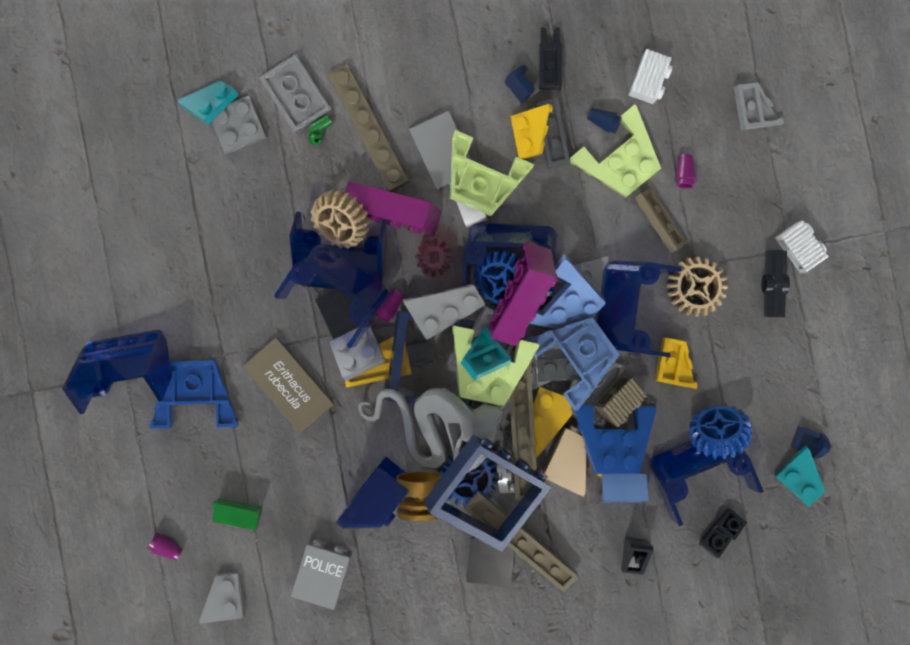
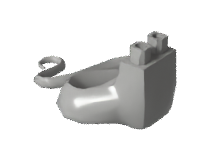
[358,388,504,472]

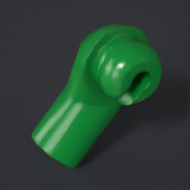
[308,115,333,146]

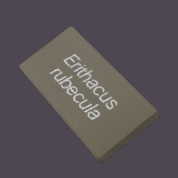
[242,338,335,434]

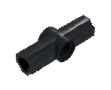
[761,250,790,318]

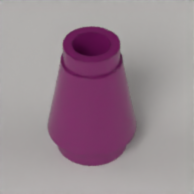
[674,154,697,189]
[374,289,404,323]
[147,532,183,561]

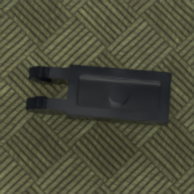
[539,28,562,90]

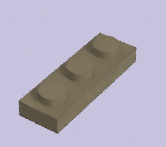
[635,188,687,253]

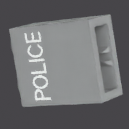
[291,539,352,610]

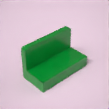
[212,498,262,531]

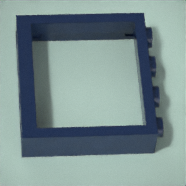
[385,311,475,406]
[424,434,552,552]

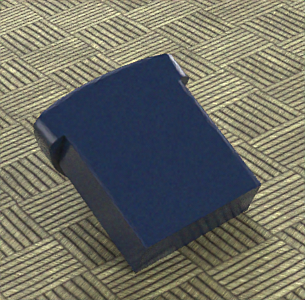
[505,64,535,104]
[790,426,830,459]

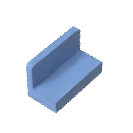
[600,474,648,503]

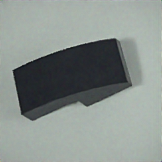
[699,508,747,558]

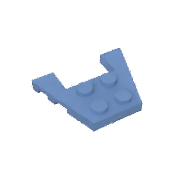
[529,254,606,329]
[525,317,620,411]

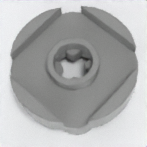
[497,448,515,494]

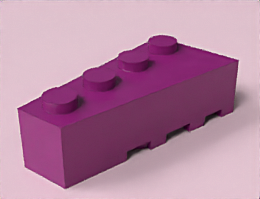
[344,181,442,237]
[490,241,557,346]

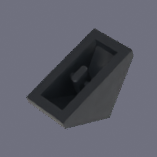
[621,537,654,575]

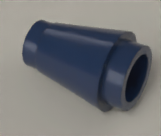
[587,107,622,134]

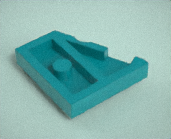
[177,81,238,125]
[461,327,512,380]
[775,445,825,507]

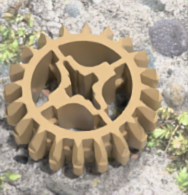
[310,189,370,249]
[666,256,728,317]

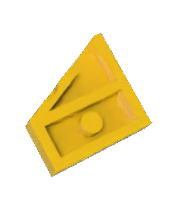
[510,104,553,160]
[654,337,697,389]

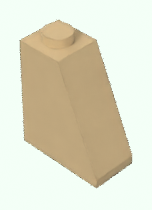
[542,426,586,497]

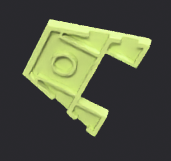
[570,105,661,198]
[450,130,534,216]
[452,325,539,406]

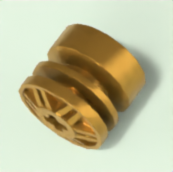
[396,471,443,521]

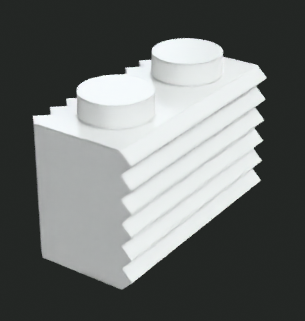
[628,49,673,104]
[775,220,828,274]

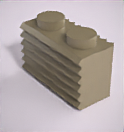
[593,373,647,427]

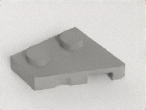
[734,82,784,131]
[200,572,245,623]

